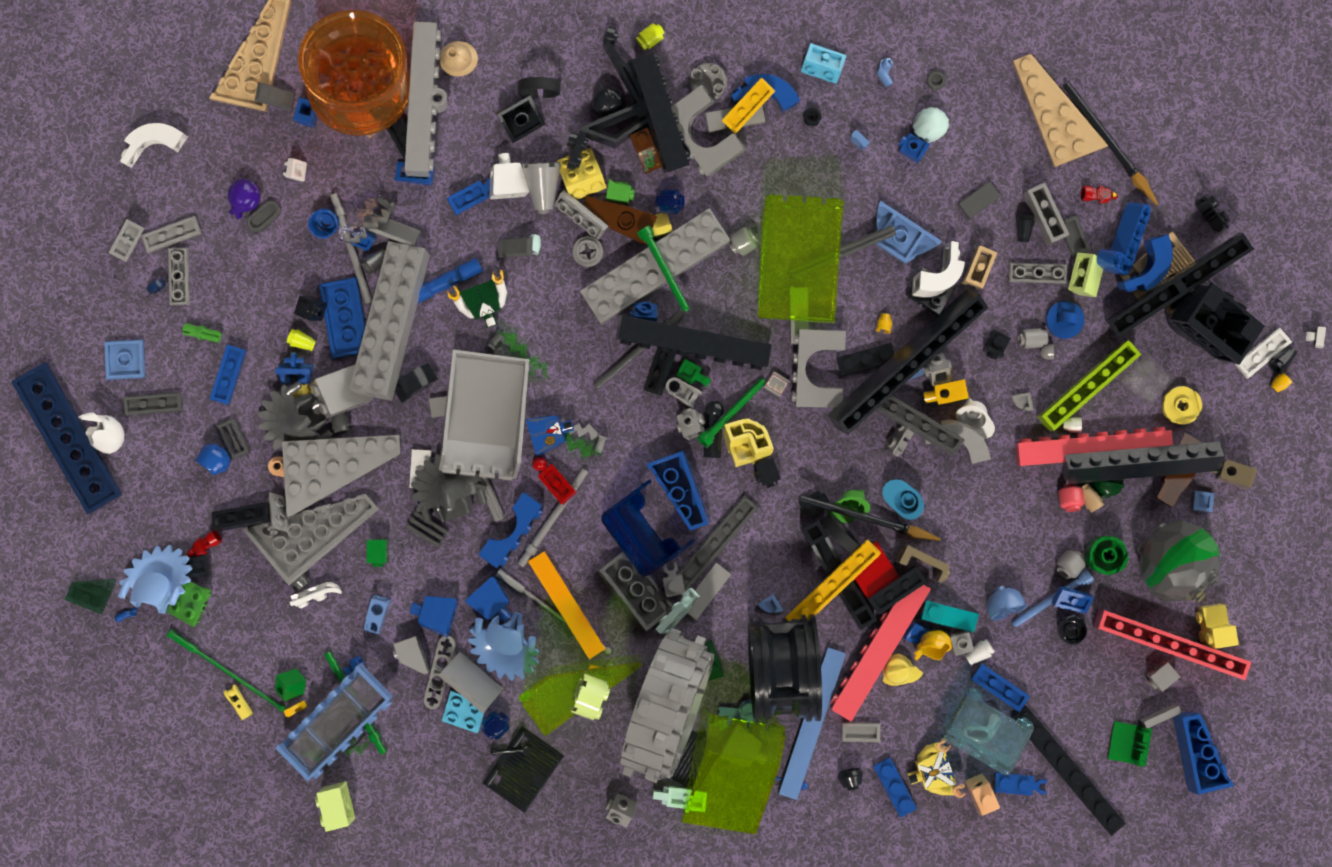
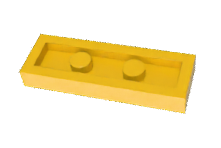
[721,78,775,134]

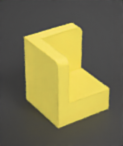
[651,212,673,239]

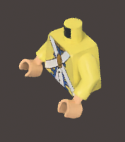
[907,738,966,798]

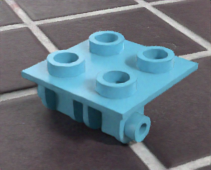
[442,690,484,733]

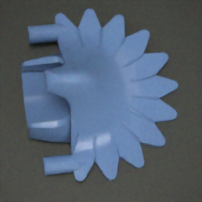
[468,612,539,681]

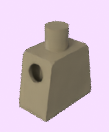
[1212,459,1258,489]

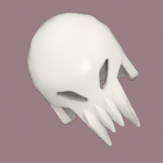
[78,412,125,454]

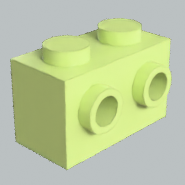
[1068,253,1103,297]

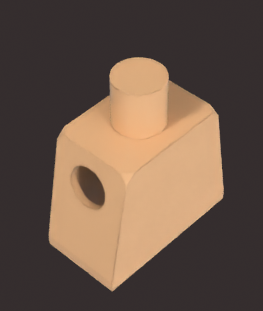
[965,773,1000,816]

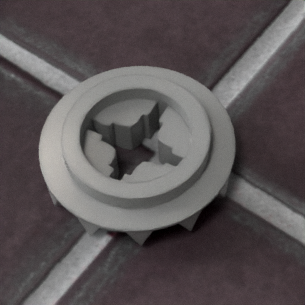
[573,236,603,267]

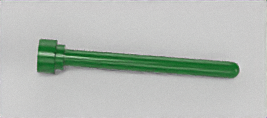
[637,226,689,312]
[697,378,766,448]

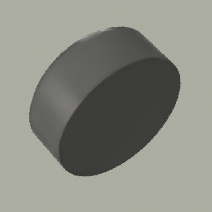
[926,71,946,91]

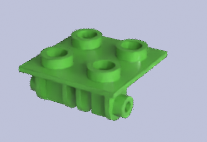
[167,581,212,627]

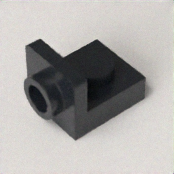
[983,330,1011,360]
[798,491,830,519]

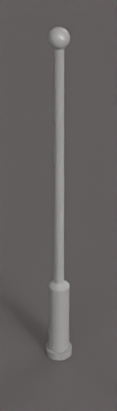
[495,568,612,654]

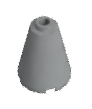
[522,162,561,214]

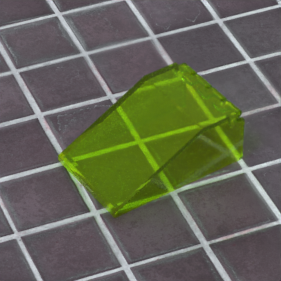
[758,194,845,323]
[519,654,643,736]
[681,707,786,834]

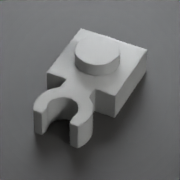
[663,562,685,597]

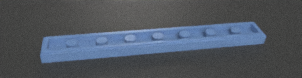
[778,647,846,800]

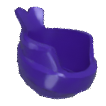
[228,179,260,219]

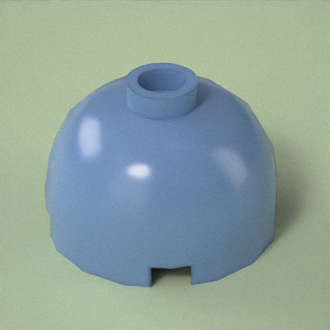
[987,586,1027,621]

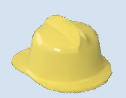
[883,654,923,686]

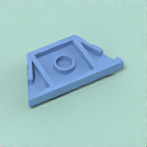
[875,201,942,264]

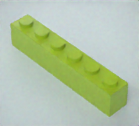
[1037,340,1142,431]

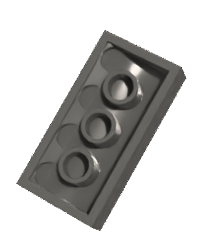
[596,547,673,633]

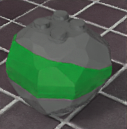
[1137,520,1221,602]

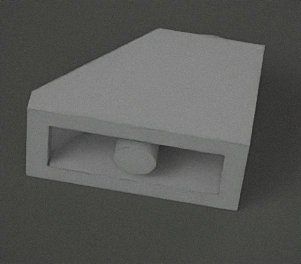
[392,635,430,674]

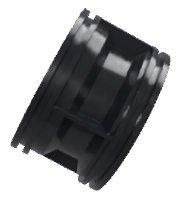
[748,614,822,725]

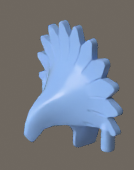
[118,545,192,614]

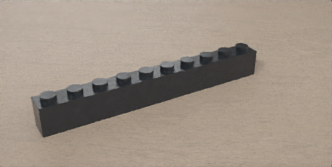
[827,289,988,435]

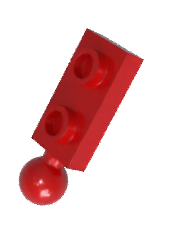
[532,456,577,505]

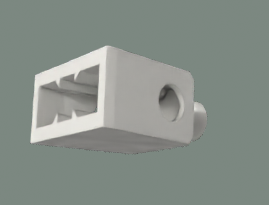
[489,153,529,199]

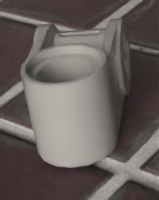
[665,378,703,409]

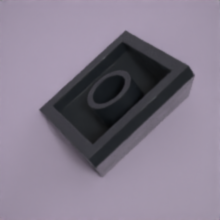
[496,94,546,143]

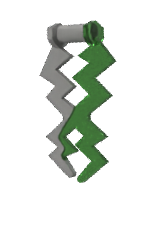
[561,418,607,458]

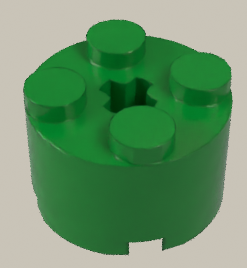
[1084,535,1129,575]

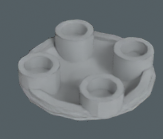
[690,63,727,100]

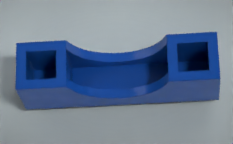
[478,492,543,568]

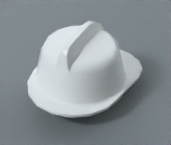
[956,398,995,439]

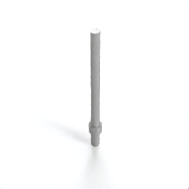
[330,193,372,304]
[518,468,588,567]

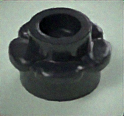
[803,108,822,127]

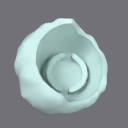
[912,107,949,143]

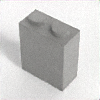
[311,365,373,419]

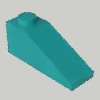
[919,600,979,632]

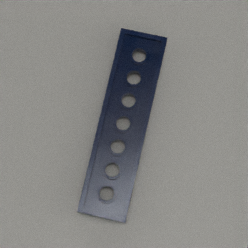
[11,362,123,514]

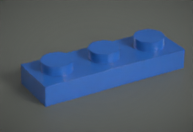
[209,344,247,405]
[970,663,1030,712]
[873,757,917,818]

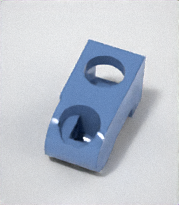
[364,595,392,634]

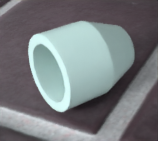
[530,234,541,255]

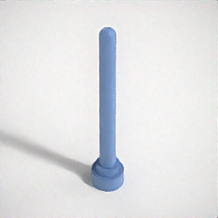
[1012,568,1094,627]

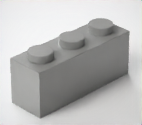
[1023,183,1069,246]

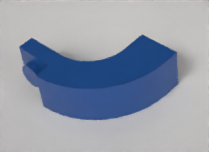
[731,74,800,113]
[1117,235,1173,292]

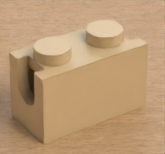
[961,245,998,291]

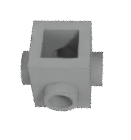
[923,353,952,386]
[676,408,705,440]
[606,793,638,828]

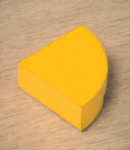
[283,700,307,717]

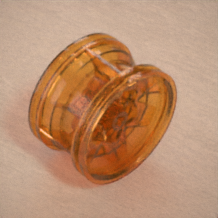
[298,10,410,136]

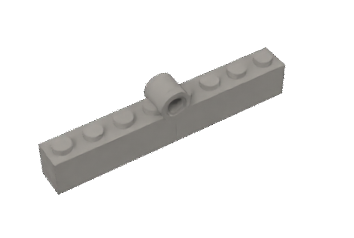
[405,22,449,177]

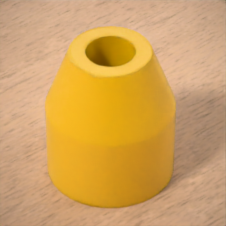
[876,313,892,334]
[1271,373,1293,393]

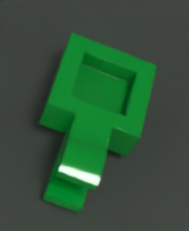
[676,359,711,387]

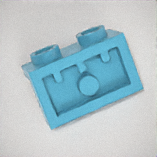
[801,43,846,83]

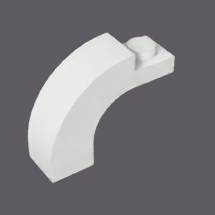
[120,123,188,168]
[912,241,965,297]

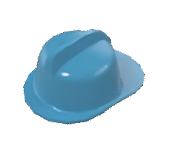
[882,479,924,520]

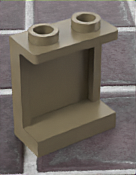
[894,544,950,583]

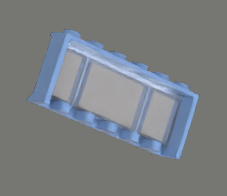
[275,663,394,781]

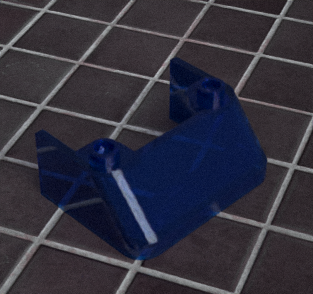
[601,479,695,576]

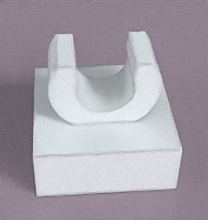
[283,158,307,182]
[1306,327,1326,349]

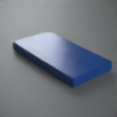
[319,277,366,359]

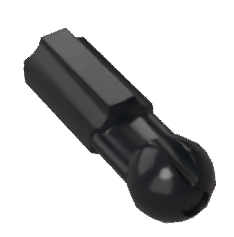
[703,401,724,458]

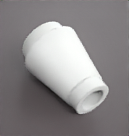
[965,639,995,665]

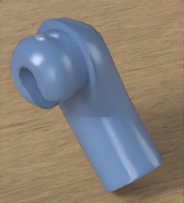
[877,58,894,88]

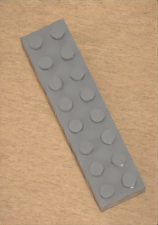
[580,208,730,325]
[349,241,430,401]

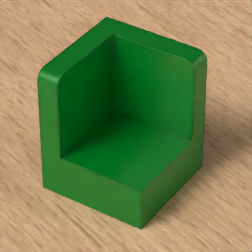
[274,669,306,701]

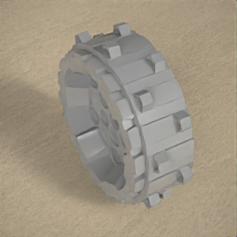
[620,629,714,783]

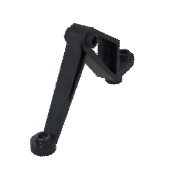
[566,26,648,171]

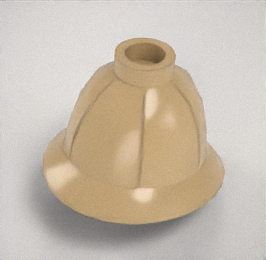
[439,41,478,77]

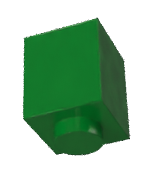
[366,539,389,567]

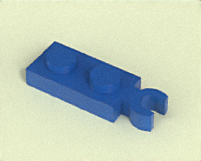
[446,178,490,216]
[993,772,1047,796]

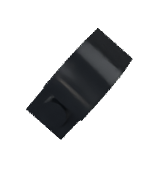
[395,363,438,403]

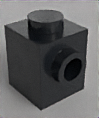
[294,296,328,321]
[754,458,781,488]

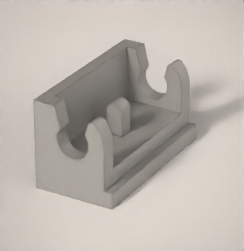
[109,219,145,262]

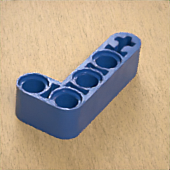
[1097,202,1151,275]

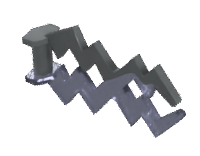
[338,192,396,243]

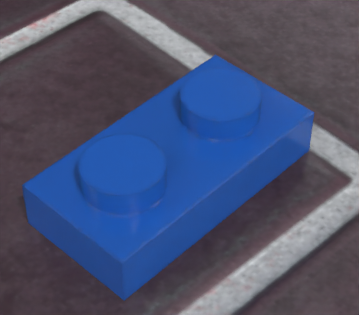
[1051,586,1094,614]

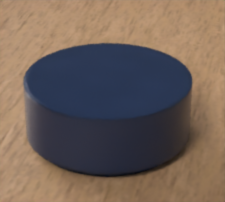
[146,278,166,295]

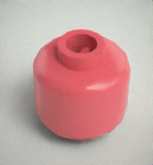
[1058,483,1085,512]

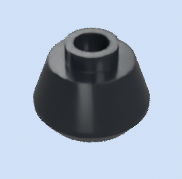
[837,768,863,791]

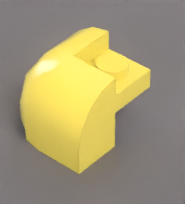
[724,419,774,467]

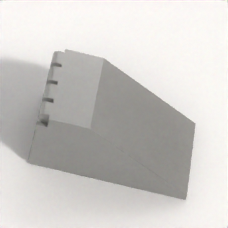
[439,350,529,481]

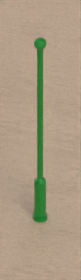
[166,629,285,712]

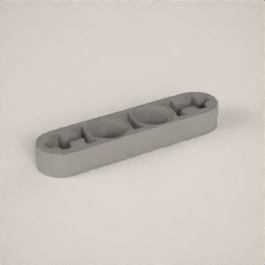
[424,635,456,709]

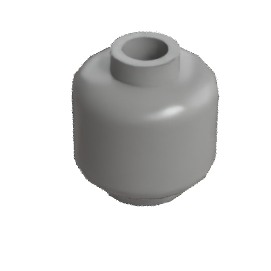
[729,227,759,256]
[1056,550,1086,579]

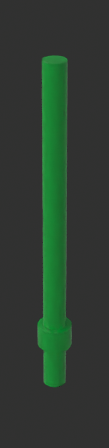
[324,651,387,755]

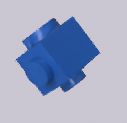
[630,301,657,322]

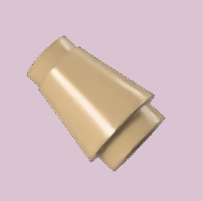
[1082,483,1104,513]

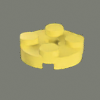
[1162,386,1202,425]

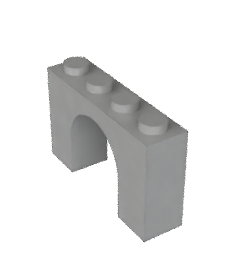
[671,85,746,176]
[791,328,846,408]

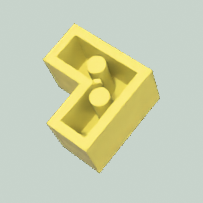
[1196,604,1239,649]

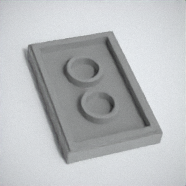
[438,652,503,713]

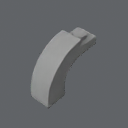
[925,420,991,464]

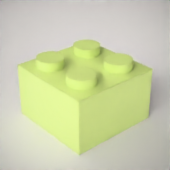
[315,781,355,832]

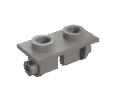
[884,423,914,457]
[266,492,288,534]

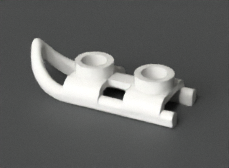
[290,582,342,608]

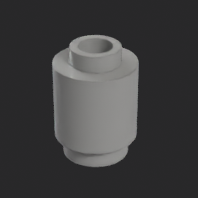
[1018,328,1048,349]

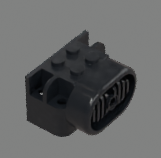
[1166,282,1265,365]

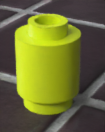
[635,23,665,51]

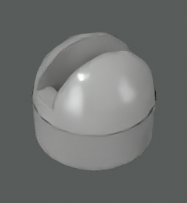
[1040,344,1054,360]

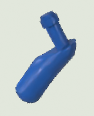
[114,607,137,622]

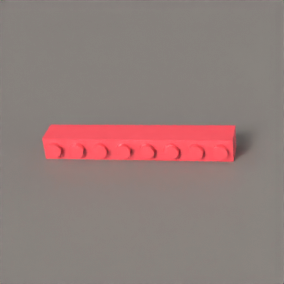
[1015,427,1173,466]
[830,585,931,721]
[1092,609,1251,680]

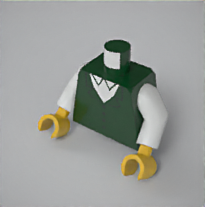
[447,270,507,328]

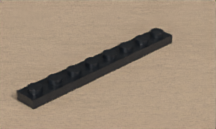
[1011,705,1126,836]

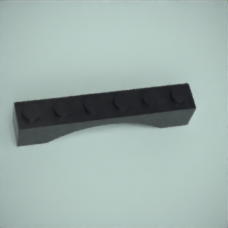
[800,519,877,630]

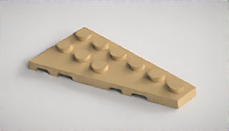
[209,0,292,112]
[1012,54,1108,167]

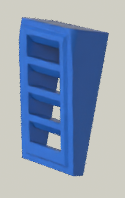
[395,161,435,186]

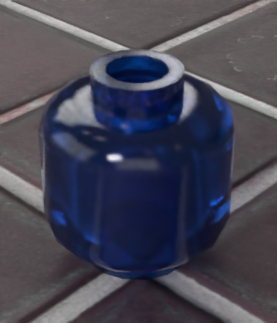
[655,189,685,214]
[481,711,510,740]

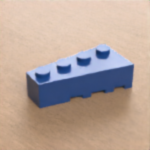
[646,451,710,531]
[1173,711,1234,795]

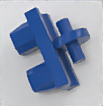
[275,352,314,384]

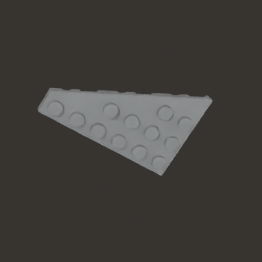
[282,435,401,517]
[243,494,379,585]

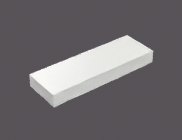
[1235,327,1292,379]

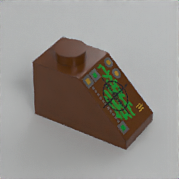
[630,128,662,174]

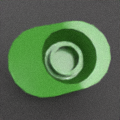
[827,490,870,523]

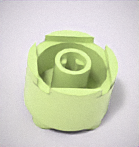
[570,673,610,720]

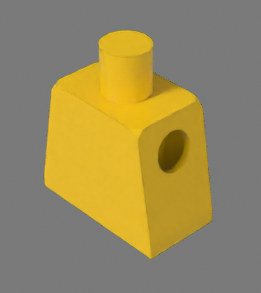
[924,379,969,405]

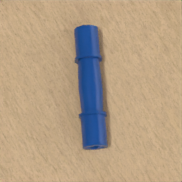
[418,258,483,304]

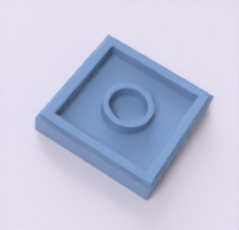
[104,340,145,380]

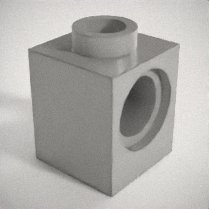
[948,630,974,656]
[1146,660,1180,692]

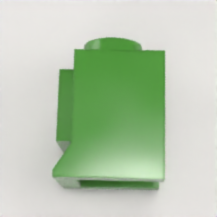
[606,179,635,205]

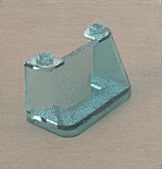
[942,687,1034,775]

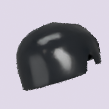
[1058,615,1088,645]

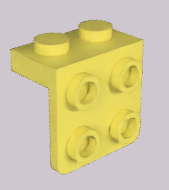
[557,148,607,200]

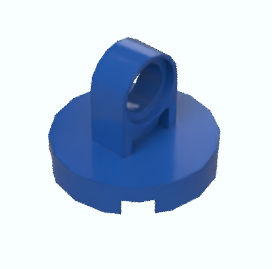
[1045,301,1084,339]

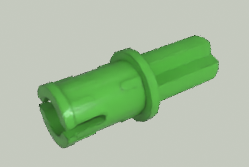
[182,323,222,342]

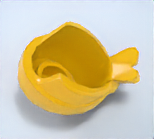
[914,630,952,660]

